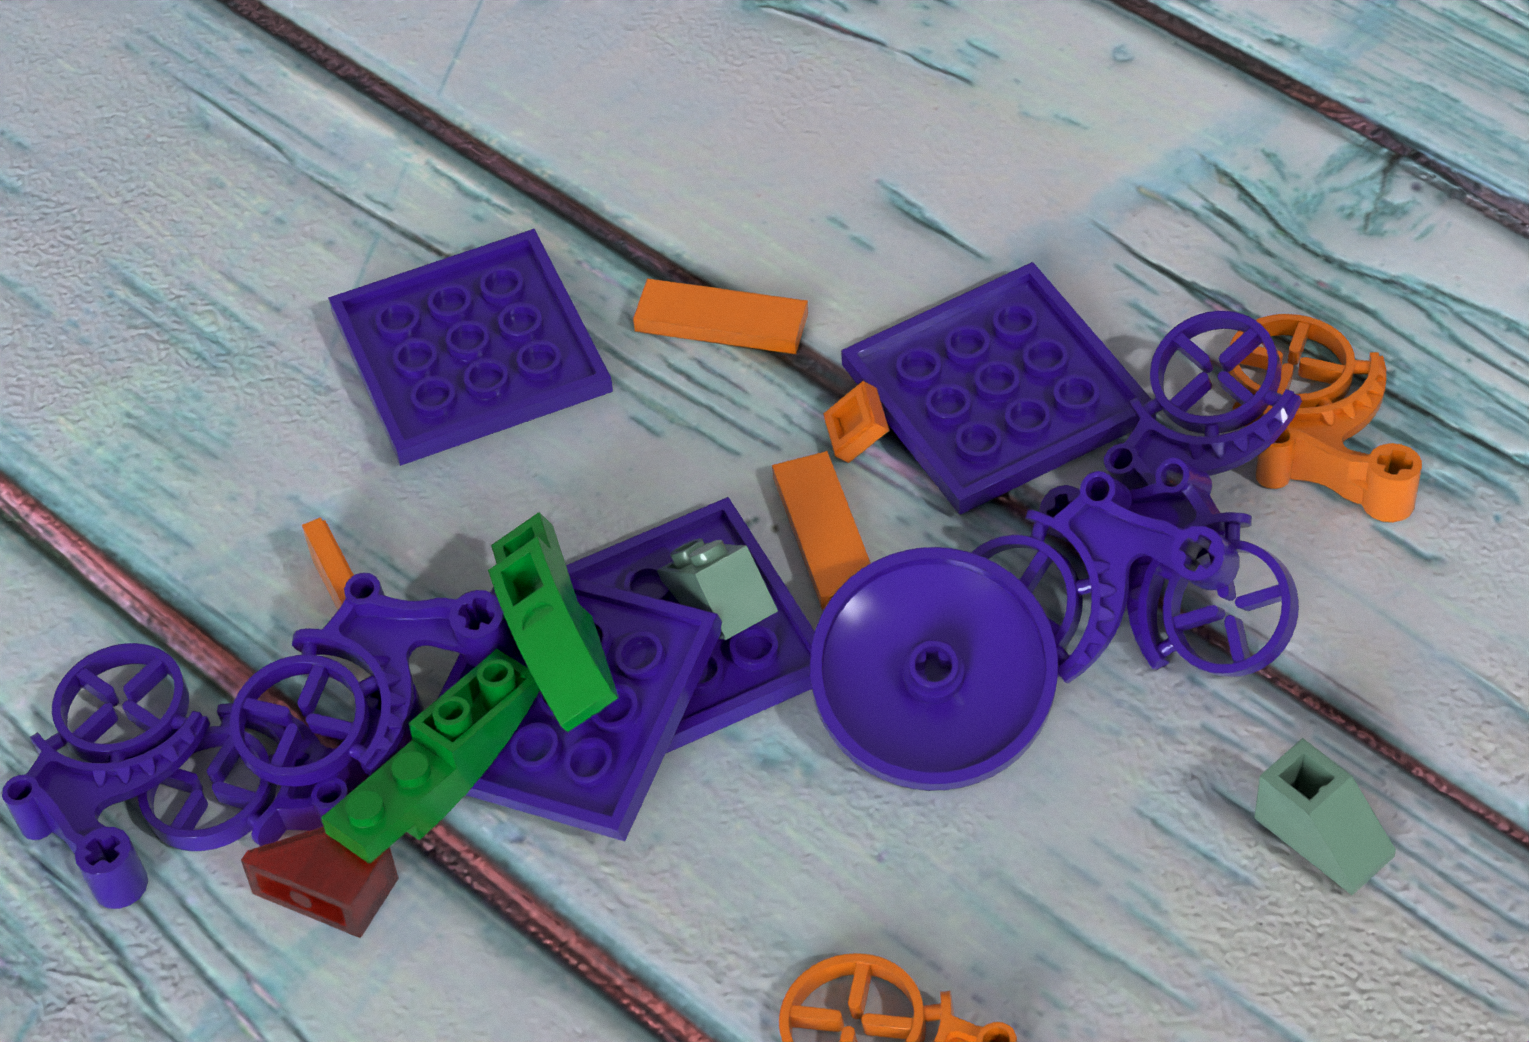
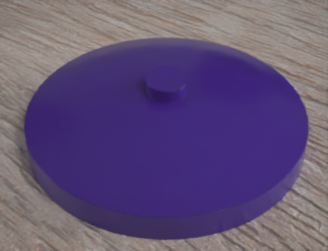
[810,547,1058,791]

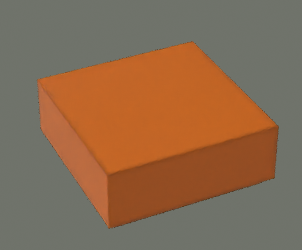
[823,381,889,463]

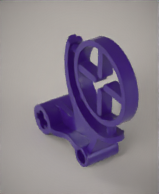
[1104,311,1302,568]
[1039,457,1299,677]
[971,471,1240,683]
[229,572,515,787]
[2,643,210,909]
[138,684,424,851]

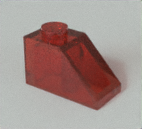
[241,826,399,938]

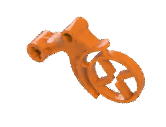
[1228,314,1422,523]
[779,953,1017,1042]

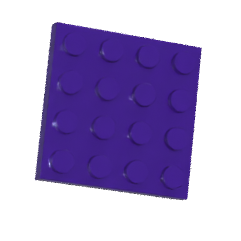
[328,229,613,466]
[841,262,1156,515]
[566,497,815,753]
[437,577,722,842]

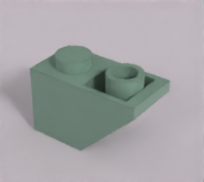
[657,538,778,640]
[1254,738,1396,895]

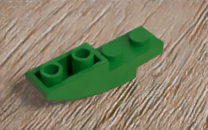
[488,512,619,732]
[321,649,540,864]

